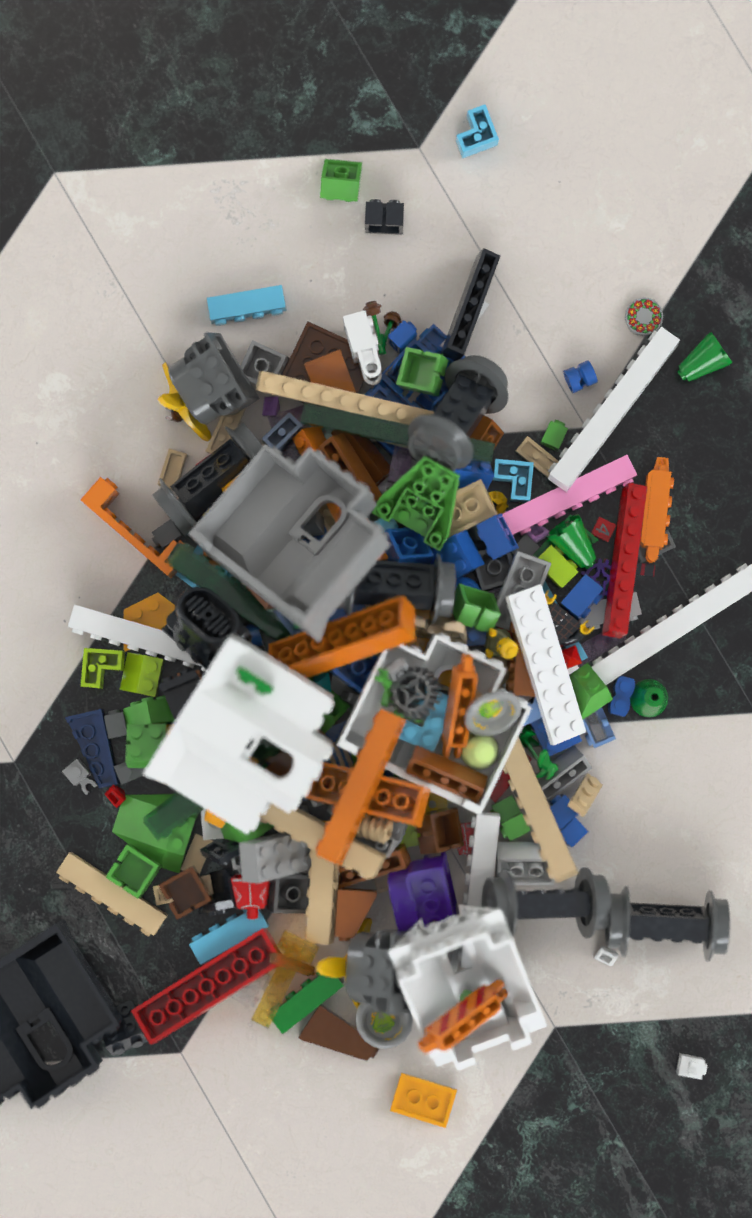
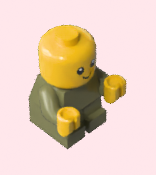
[484,628,518,659]

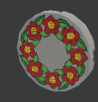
[625,297,663,336]

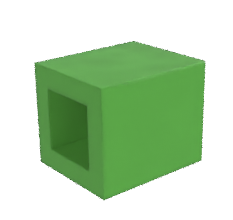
[540,420,568,451]

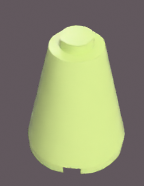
[461,733,499,770]

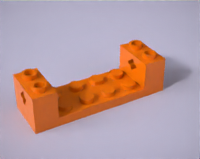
[81,477,190,578]

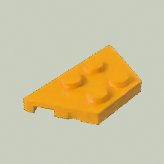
[123,593,175,652]

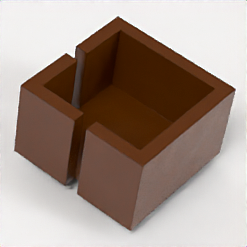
[416,807,464,854]
[158,865,213,920]

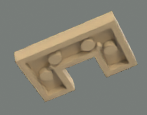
[415,615,468,644]

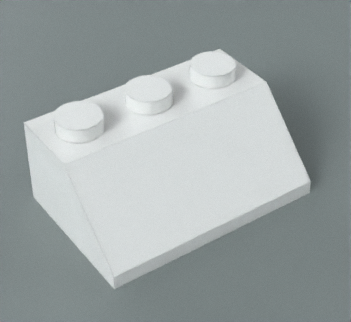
[496,842,555,885]

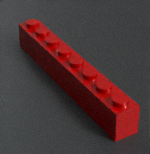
[602,483,648,639]

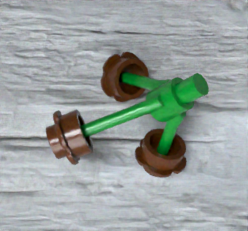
[363,301,402,355]

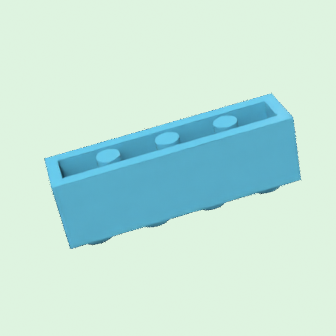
[207,285,286,326]
[189,909,269,965]

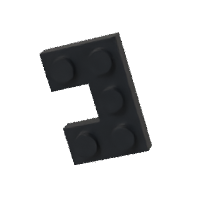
[200,831,268,866]

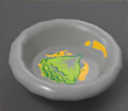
[465,691,522,737]
[355,1003,413,1049]

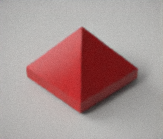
[561,645,582,669]
[104,785,126,808]

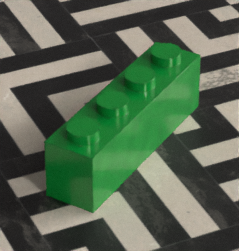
[268,971,344,1035]

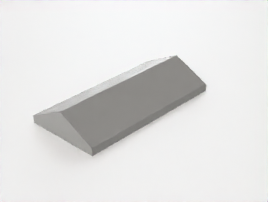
[495,551,551,631]

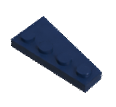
[65,709,119,788]

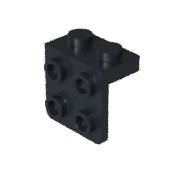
[159,668,201,720]
[198,868,237,917]
[103,1000,148,1056]

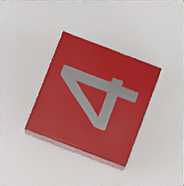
[591,517,616,543]

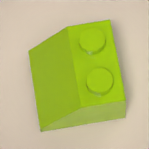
[120,652,165,697]

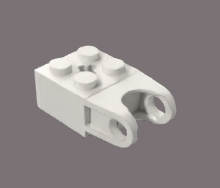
[343,310,382,386]

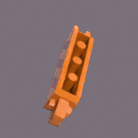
[417,979,508,1054]

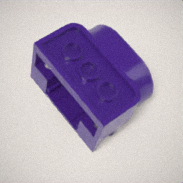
[388,851,460,931]

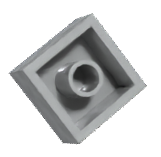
[241,340,290,384]

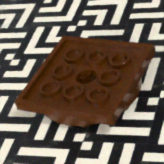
[282,321,364,415]

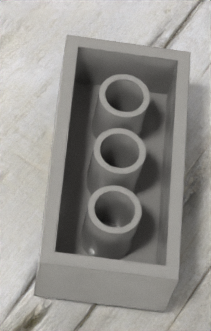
[239,832,312,883]

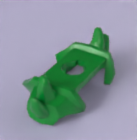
[519,724,559,780]

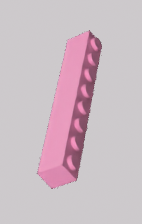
[502,455,637,539]

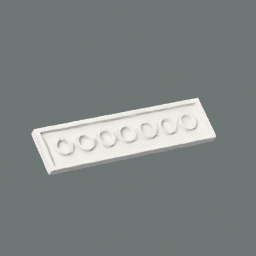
[505,584,586,745]

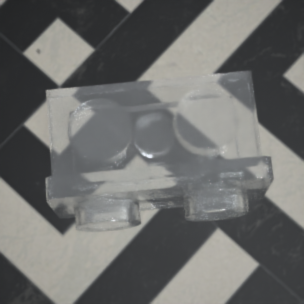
[231,974,271,1010]

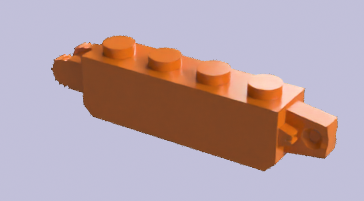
[640,457,674,564]
[441,654,478,759]

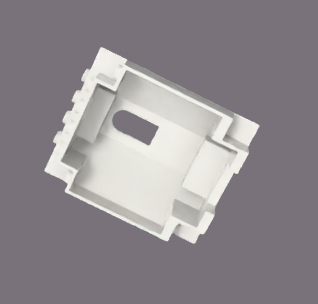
[388,905,547,1071]

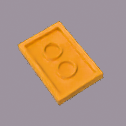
[390,1072,457,1128]

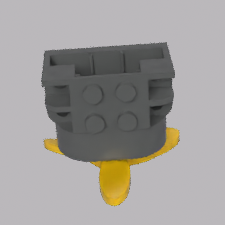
[157,332,260,441]
[316,918,411,1015]

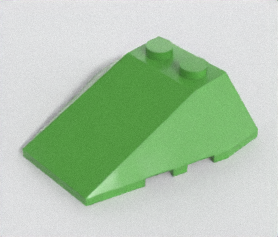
[112,794,200,873]

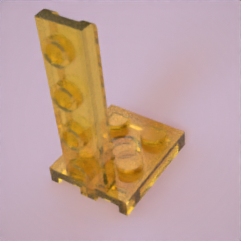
[251,930,320,1028]

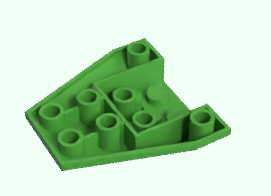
[372,456,460,551]

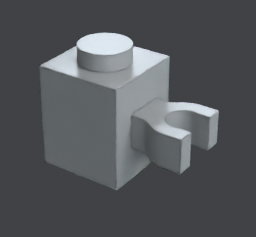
[62,759,98,795]

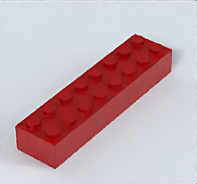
[131,928,287,1045]

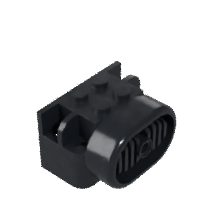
[162,586,252,671]

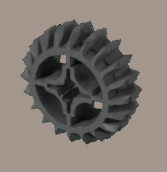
[389,666,442,720]

